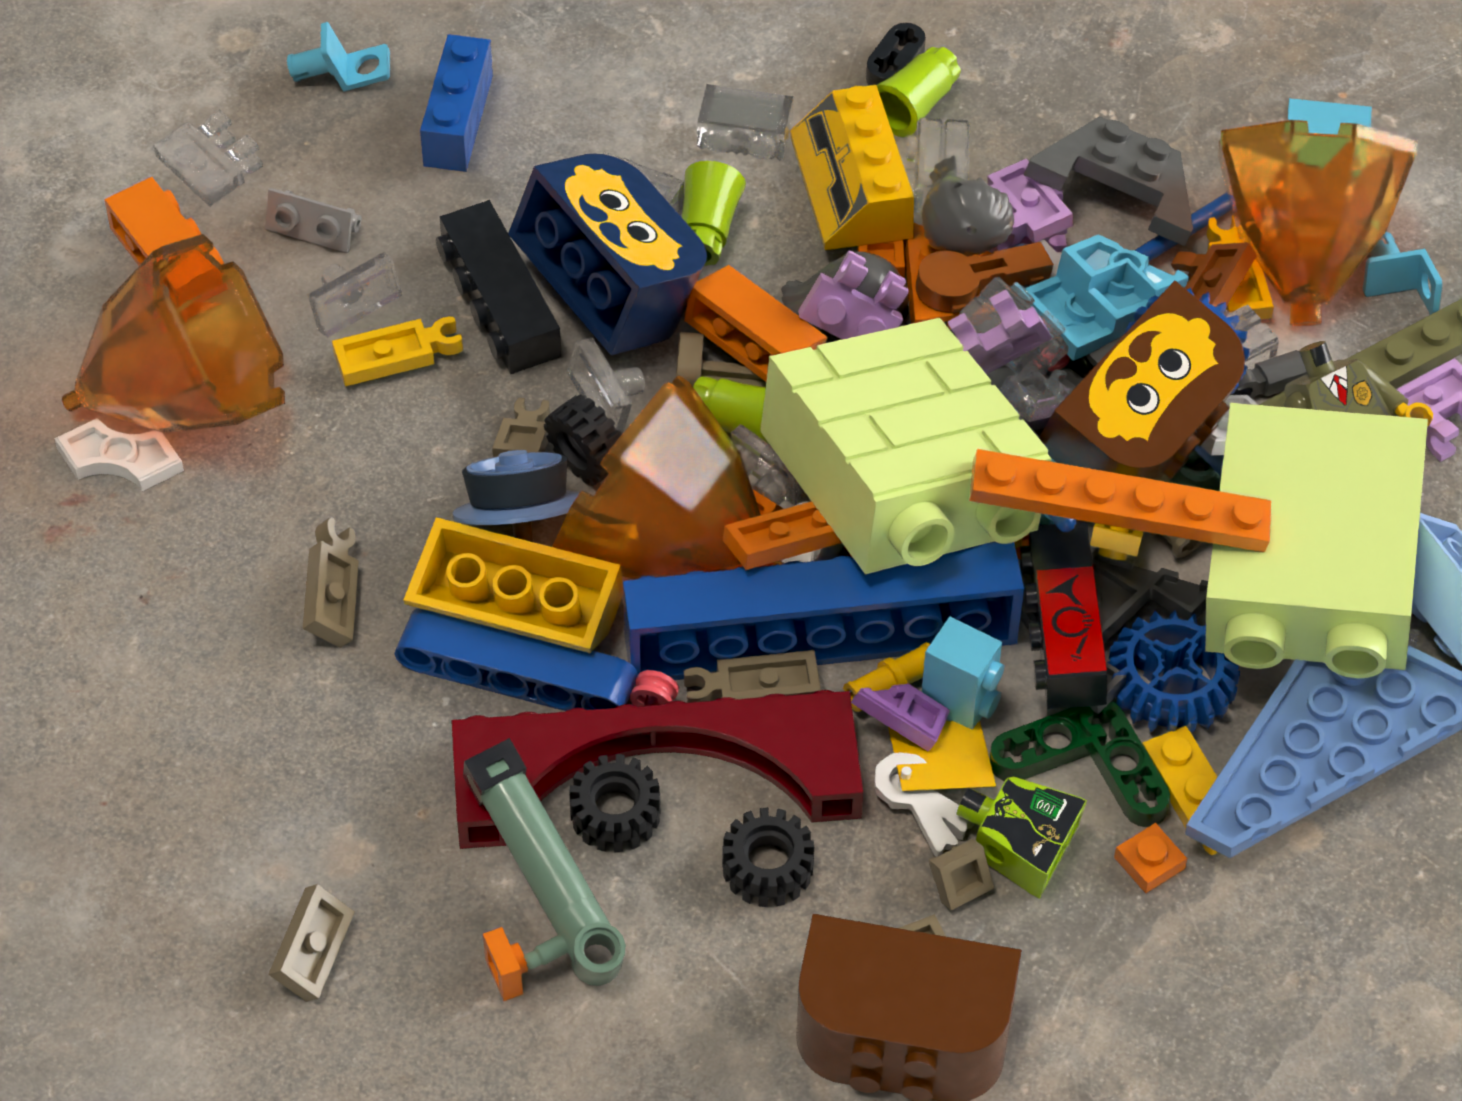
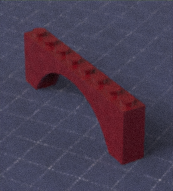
[451,690,863,849]

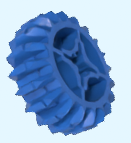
[1107,610,1240,734]

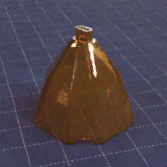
[1218,120,1418,326]
[62,234,285,433]
[552,375,784,580]

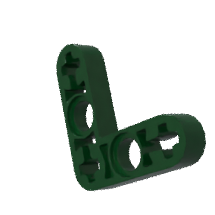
[990,701,1170,827]

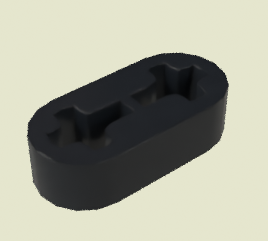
[866,23,926,86]

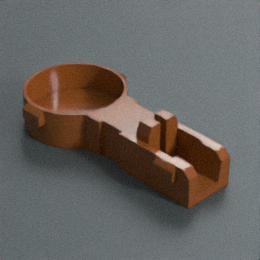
[915,242,1054,313]

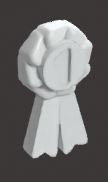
[874,752,975,857]

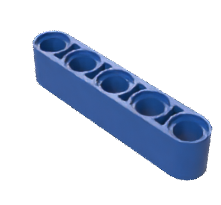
[394,608,638,711]

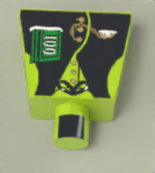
[956,776,1087,899]

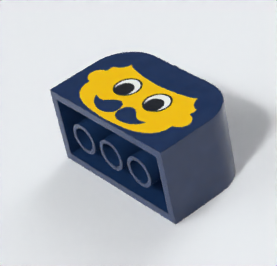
[508,153,707,356]

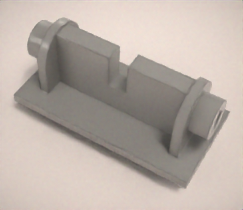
[265,188,362,253]

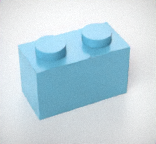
[922,617,1005,729]

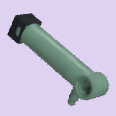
[463,738,626,986]

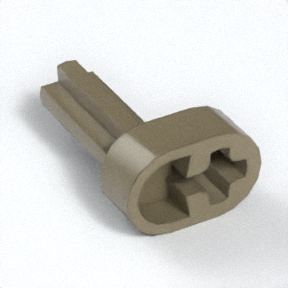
[675,332,766,393]

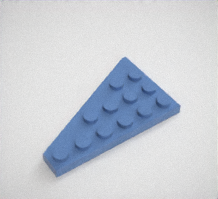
[1185,645,1462,858]

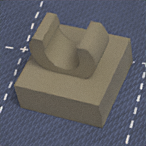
[929,839,994,910]

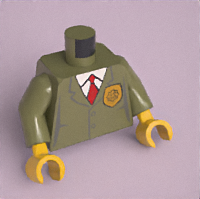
[1284,341,1433,426]

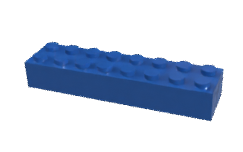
[623,541,1024,684]

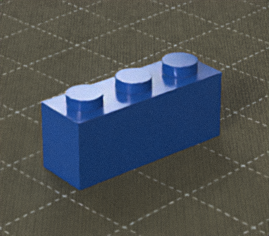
[420,34,493,172]

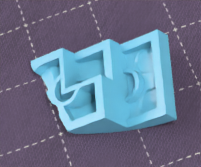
[1017,234,1189,361]

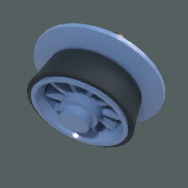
[453,450,587,542]

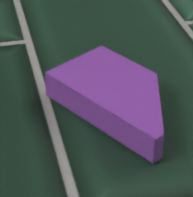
[851,684,950,751]

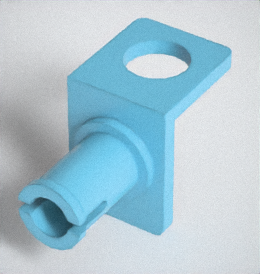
[287,22,390,92]
[1363,231,1442,315]

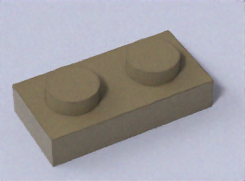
[268,884,355,1002]

